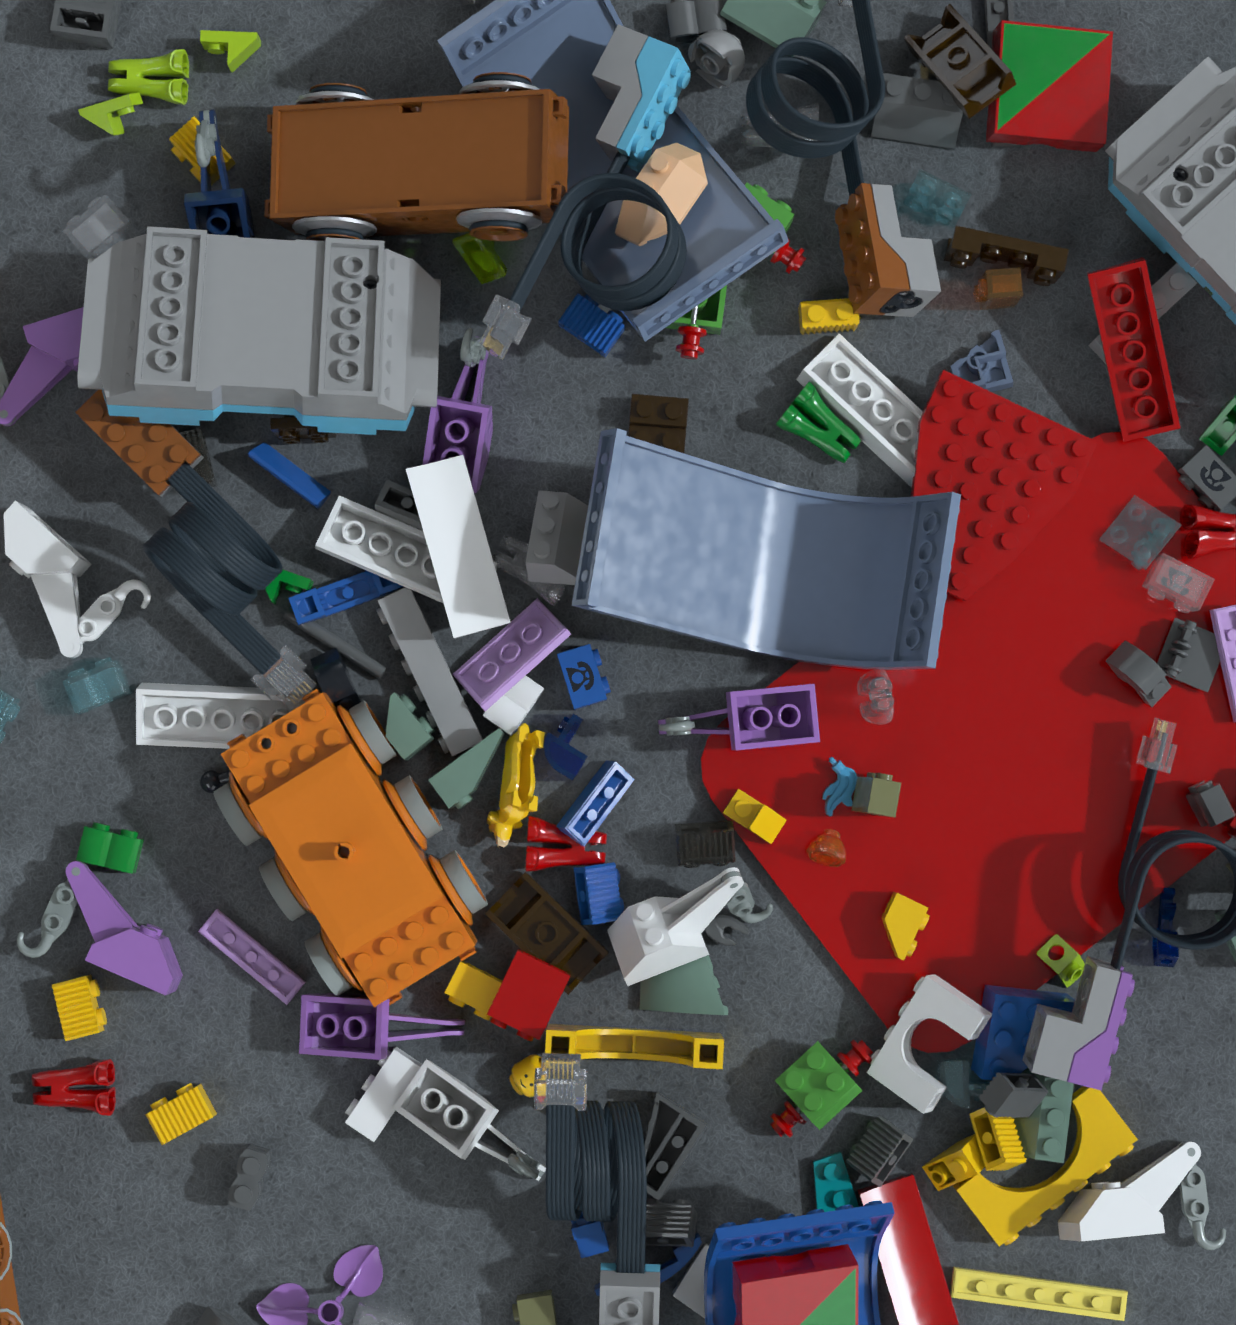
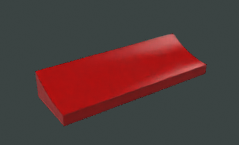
[1087,257,1181,442]
[857,1173,959,1325]

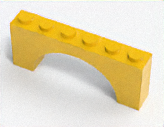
[545,1024,724,1069]
[953,1086,1138,1247]

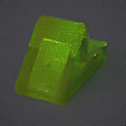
[452,233,507,284]

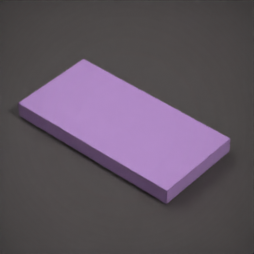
[452,598,571,711]

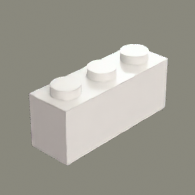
[345,1047,423,1142]

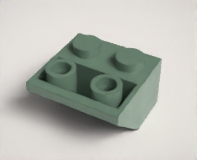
[386,692,435,761]

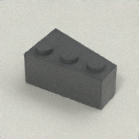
[644,1092,709,1200]

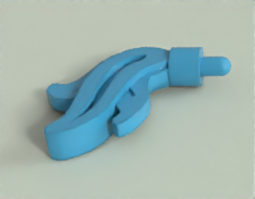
[822,757,857,817]

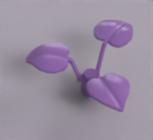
[256,1245,383,1325]

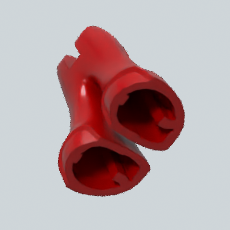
[1180,504,1236,559]
[525,816,607,872]
[32,1059,116,1116]

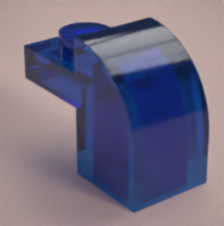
[544,714,588,781]

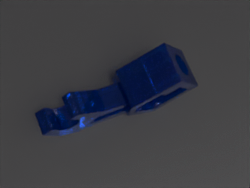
[1152,888,1179,967]

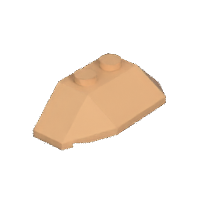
[615,143,708,246]

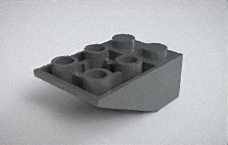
[50,0,122,49]

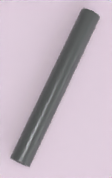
[283,607,387,680]

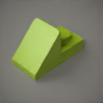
[200,30,261,73]
[78,92,143,136]

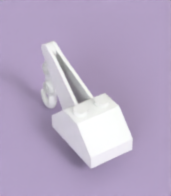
[4,501,151,658]

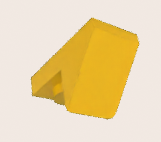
[723,789,787,844]

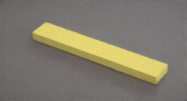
[950,1267,1128,1321]

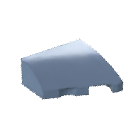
[950,330,1013,392]

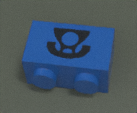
[557,644,611,710]

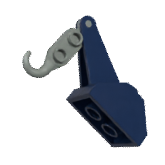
[184,109,255,238]

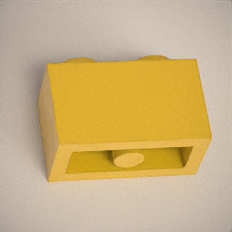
[445,961,503,1021]

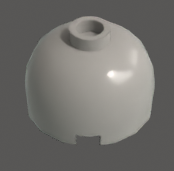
[688,29,745,88]

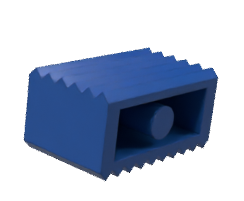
[558,294,625,357]
[573,862,624,925]

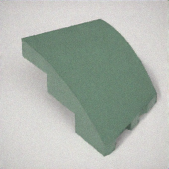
[639,955,728,1015]

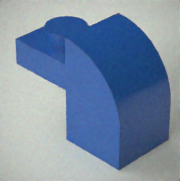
[571,1213,609,1259]

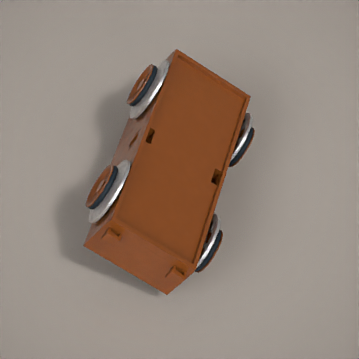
[264,72,569,241]

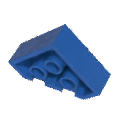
[971,985,1075,1080]

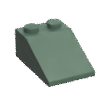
[428,728,505,809]

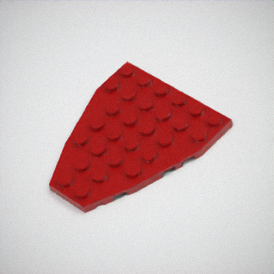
[911,370,1098,601]

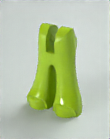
[108,49,189,105]

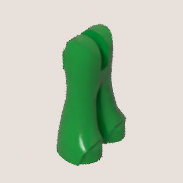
[775,382,862,463]

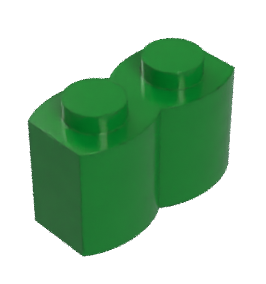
[76,822,144,874]

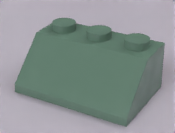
[720,0,827,56]
[1012,1068,1074,1163]

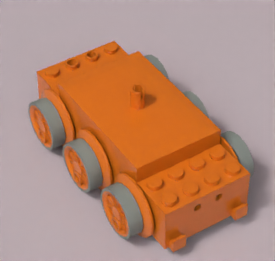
[213,689,488,1007]

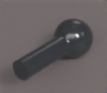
[200,770,230,793]

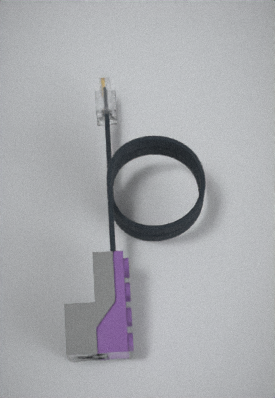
[1023,718,1236,1090]

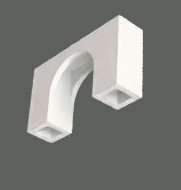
[867,974,992,1114]

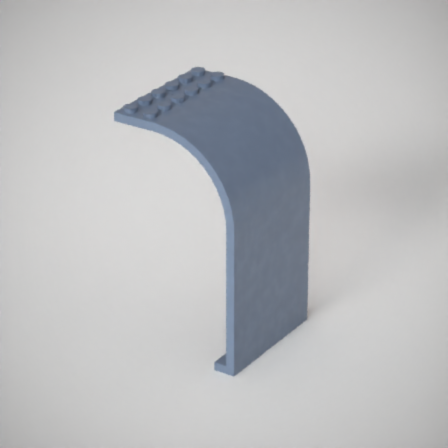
[437,0,789,342]
[572,428,961,670]

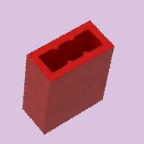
[487,949,571,1042]

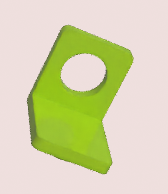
[1037,934,1085,988]

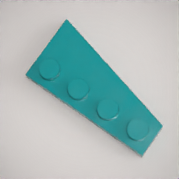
[813,1152,859,1212]

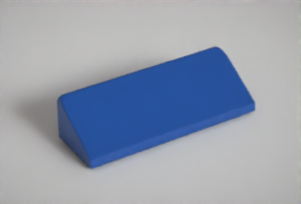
[248,442,331,509]
[556,760,635,847]

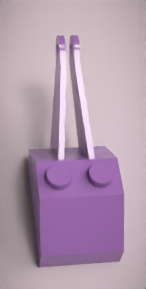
[299,993,465,1060]

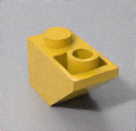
[882,892,930,961]
[922,1134,985,1191]

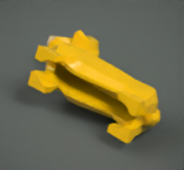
[487,723,545,848]

